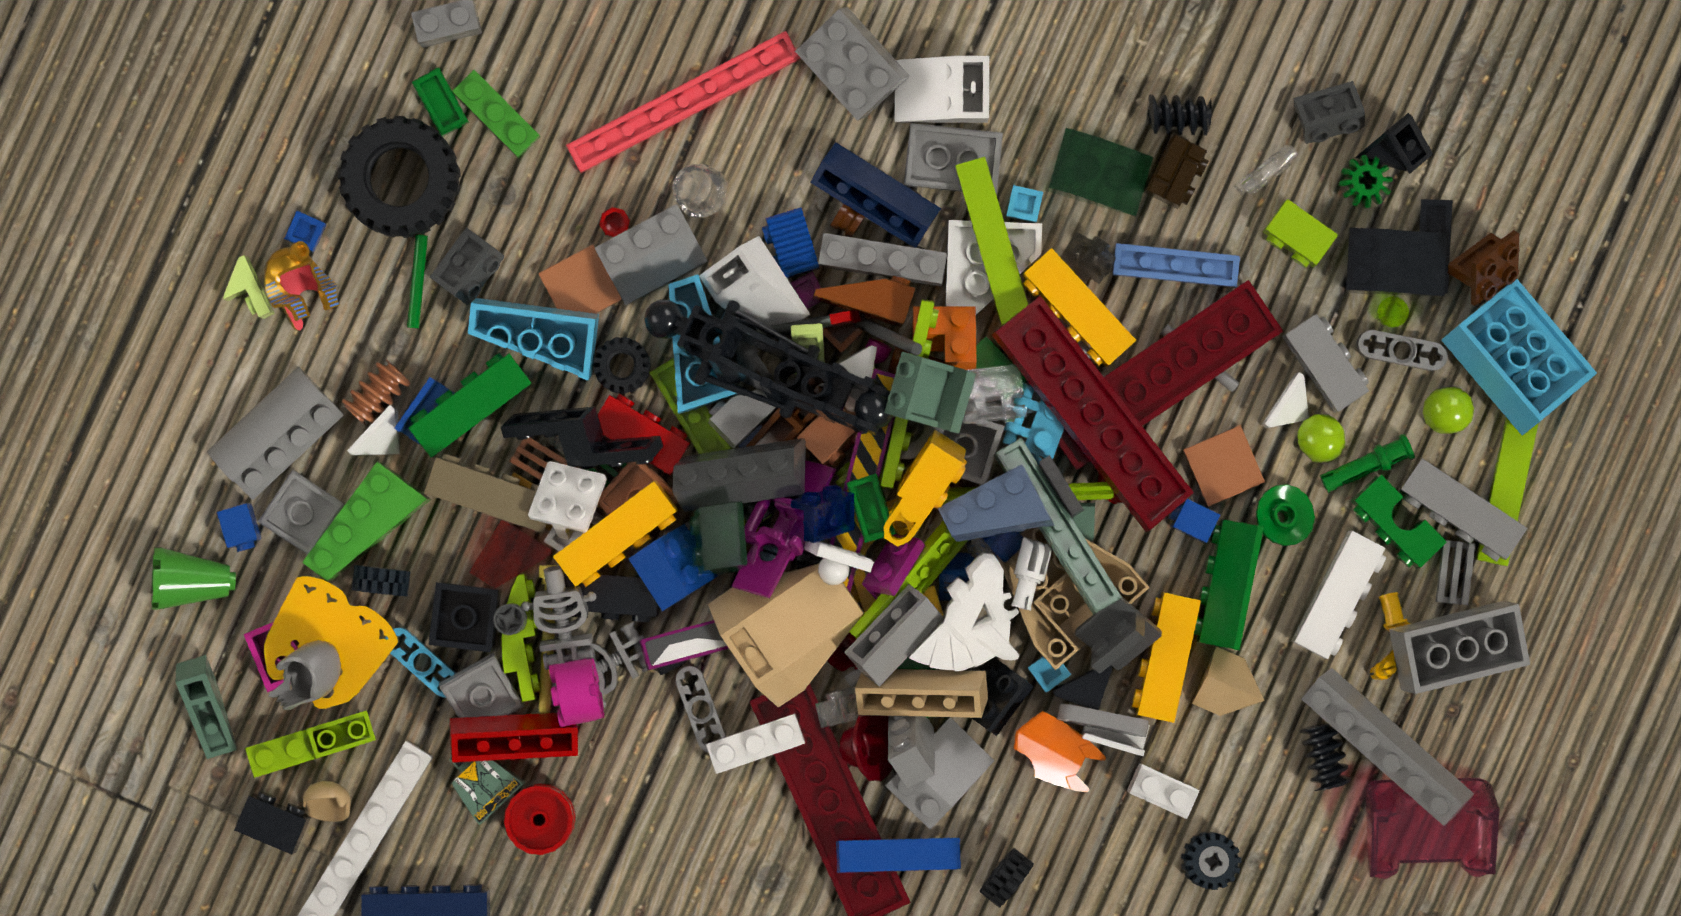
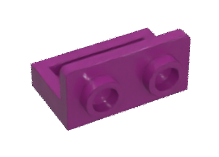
[862,534,925,599]

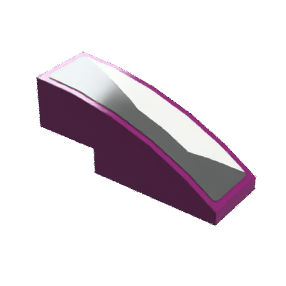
[639,620,729,671]

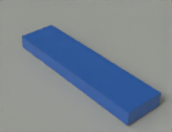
[836,838,961,873]

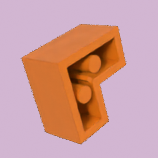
[912,306,977,373]

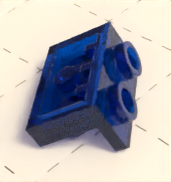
[791,485,854,543]

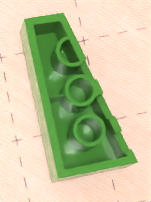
[302,462,431,581]

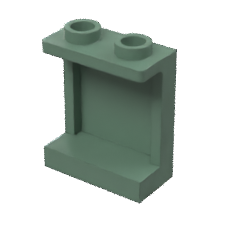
[884,352,977,434]

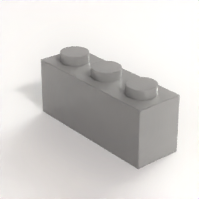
[1282,314,1369,413]
[844,584,944,687]
[888,716,935,789]

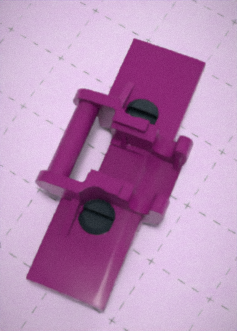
[732,460,836,599]

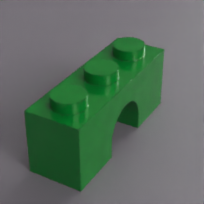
[1351,474,1447,568]

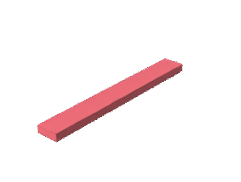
[566,31,801,173]

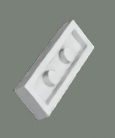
[706,713,805,774]

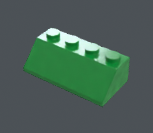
[1194,519,1264,651]

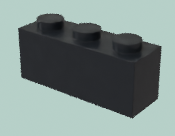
[564,574,658,622]

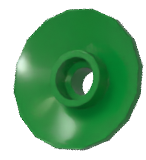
[1256,484,1315,546]

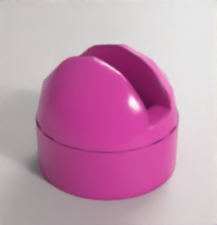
[865,338,892,364]

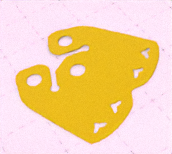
[264,576,398,709]

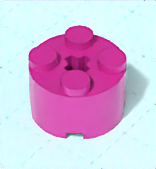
[549,658,604,727]

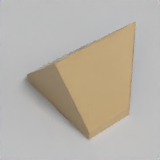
[1191,646,1265,716]

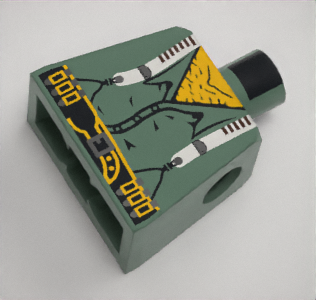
[449,758,526,825]

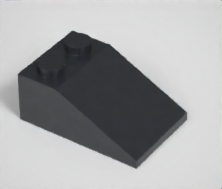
[1346,228,1448,296]

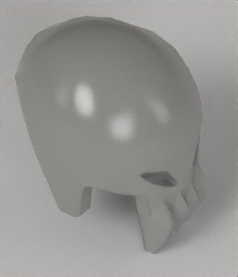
[268,640,341,710]

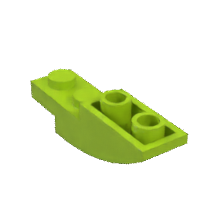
[502,574,541,702]
[244,710,376,778]

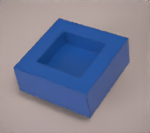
[284,211,327,252]

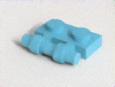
[1002,384,1064,459]

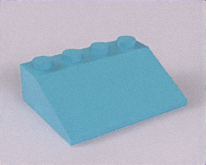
[1441,279,1597,435]

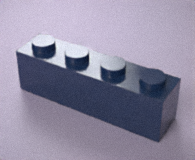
[810,142,941,248]
[361,884,490,916]

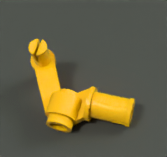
[1370,592,1410,680]

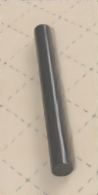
[853,318,922,356]

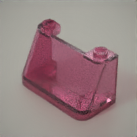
[1366,778,1500,879]

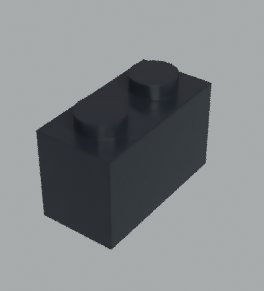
[234,791,311,855]

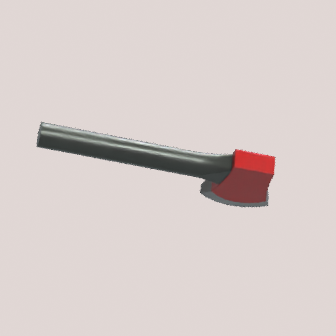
[740,311,865,344]

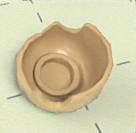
[303,780,351,822]

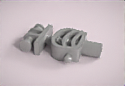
[521,566,596,670]
[552,622,647,708]

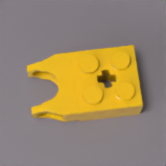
[884,429,967,547]

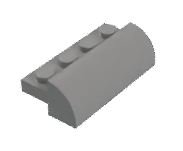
[207,366,344,500]

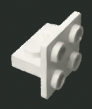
[528,461,607,540]

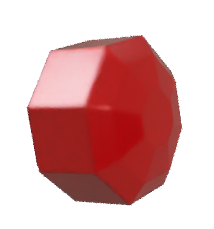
[599,207,631,237]

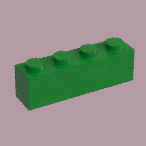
[408,352,532,458]

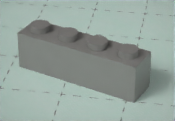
[818,233,947,287]
[1400,458,1528,562]

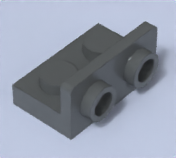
[1293,81,1365,144]
[430,227,504,305]

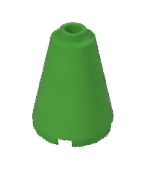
[151,547,236,610]

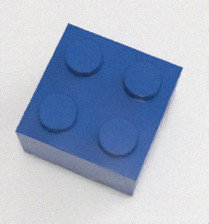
[628,524,718,611]

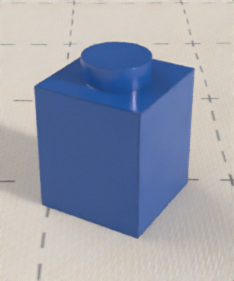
[1169,499,1220,543]
[217,503,262,552]

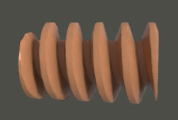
[341,359,411,426]

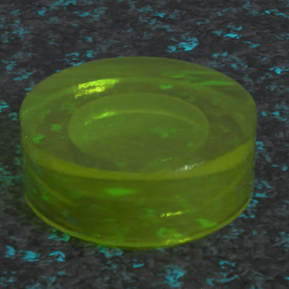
[1376,296,1409,328]

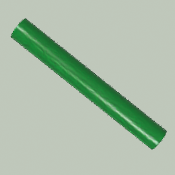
[407,235,428,329]

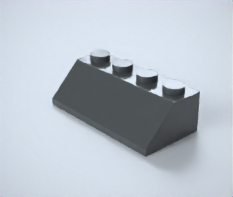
[672,438,806,512]

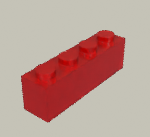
[449,713,578,762]

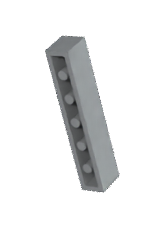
[1302,668,1474,826]

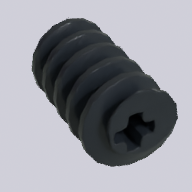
[1146,94,1212,136]
[1300,723,1351,791]

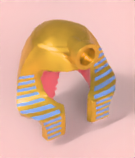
[264,241,340,331]

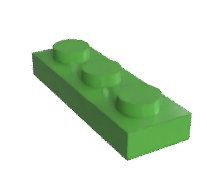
[452,70,541,158]

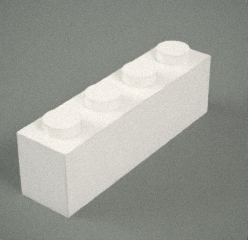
[1291,531,1386,659]

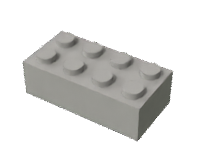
[1389,601,1530,694]

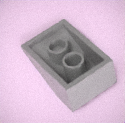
[885,717,995,830]

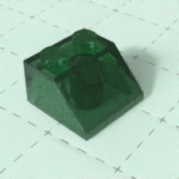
[690,501,747,574]

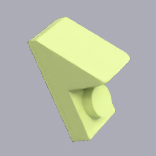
[223,255,275,319]

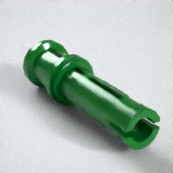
[1320,433,1415,493]

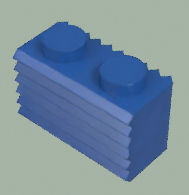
[762,208,820,279]

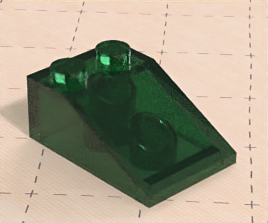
[1047,128,1153,217]

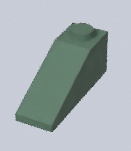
[175,655,237,759]

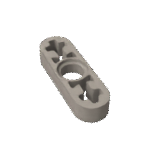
[1356,330,1448,371]
[676,666,726,753]
[1057,704,1149,737]

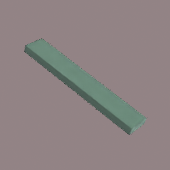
[993,438,1122,615]

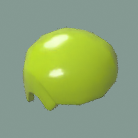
[1422,387,1475,434]
[1297,414,1345,463]

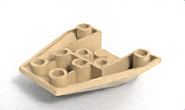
[996,527,1150,670]
[708,563,864,707]

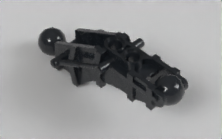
[644,299,893,435]

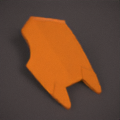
[1014,711,1106,792]

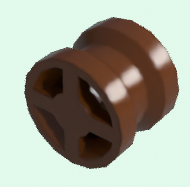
[830,204,865,238]

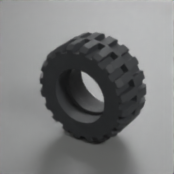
[338,116,461,238]

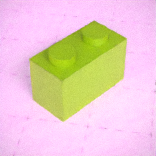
[1263,199,1338,268]

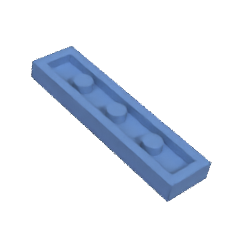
[1112,243,1240,288]

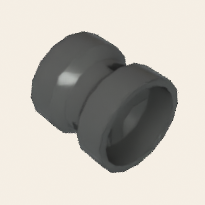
[493,603,527,635]

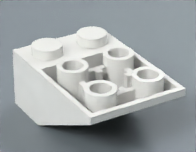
[895,56,989,123]
[699,236,810,340]

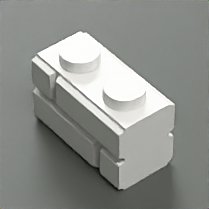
[1127,763,1200,819]

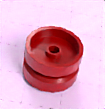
[504,783,576,855]

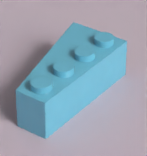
[669,274,738,414]
[468,298,599,380]

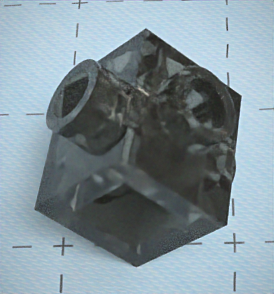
[1060,232,1116,284]

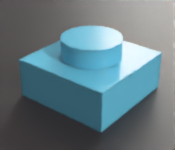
[1006,185,1043,223]
[1027,656,1071,693]

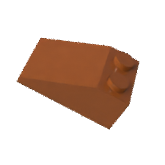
[813,276,915,328]

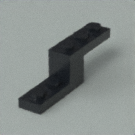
[500,406,663,469]

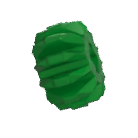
[1339,155,1393,209]

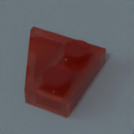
[469,520,553,589]

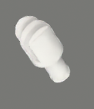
[1011,537,1052,611]

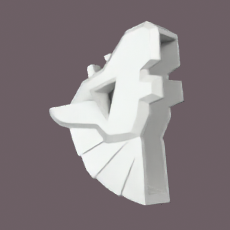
[908,552,1019,672]

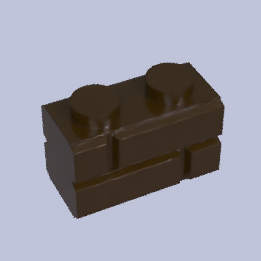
[1144,135,1209,209]

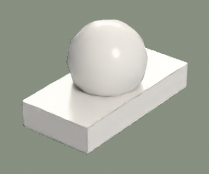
[804,538,874,585]

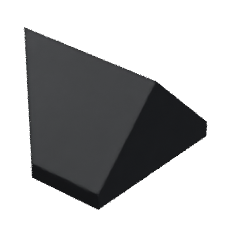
[1355,113,1433,174]

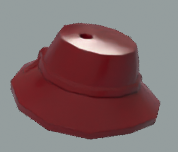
[840,715,893,781]

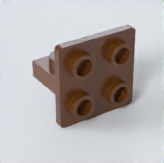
[1448,230,1520,308]

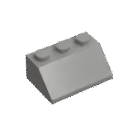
[595,204,708,305]

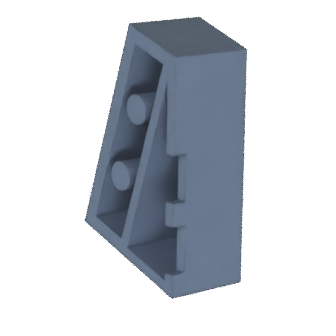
[938,464,1055,542]

